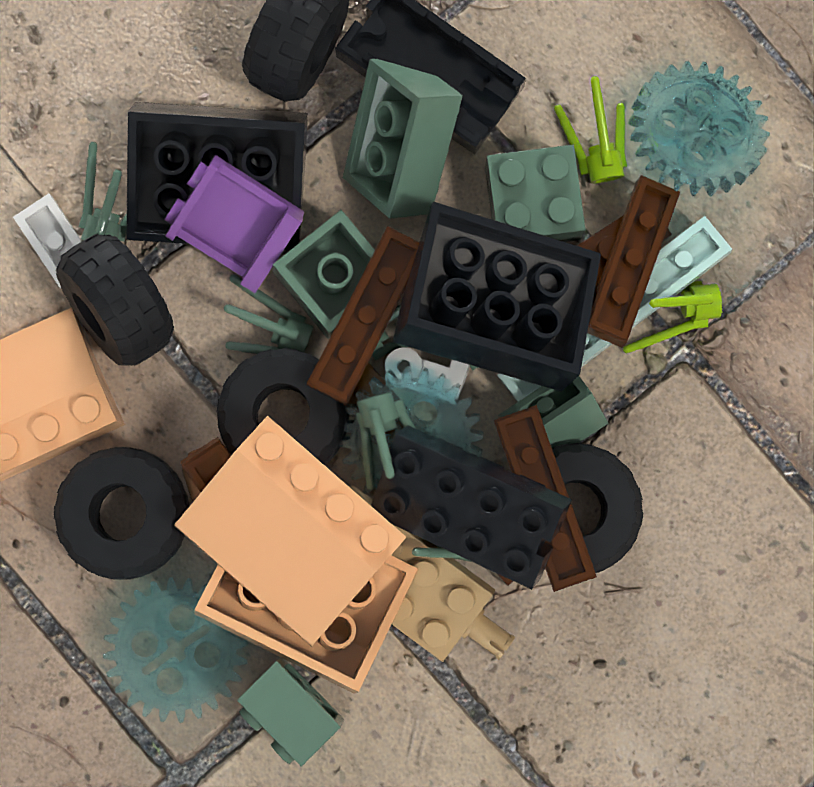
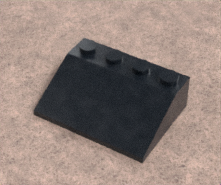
[126,102,308,250]
[393,202,601,391]

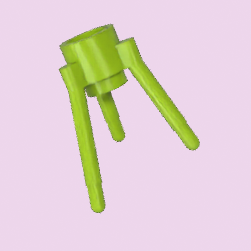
[554,76,627,184]
[623,280,722,353]

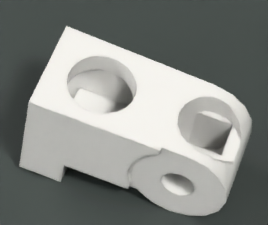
[385,347,470,407]

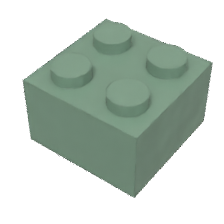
[485,144,586,242]
[273,210,375,339]
[237,658,344,767]

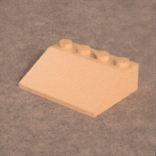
[0,308,125,482]
[174,416,406,647]
[194,555,418,694]

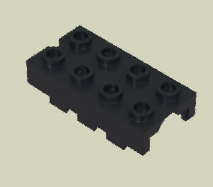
[335,0,526,155]
[371,425,572,590]

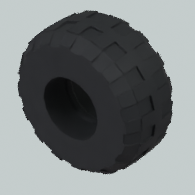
[242,0,350,102]
[56,234,174,366]
[216,348,349,465]
[552,443,643,573]
[54,447,190,580]

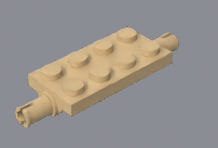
[350,485,515,662]

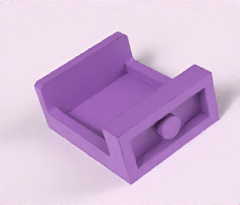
[165,155,304,293]

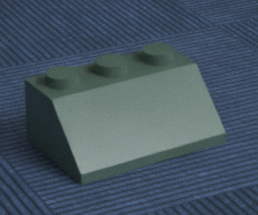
[342,59,463,219]

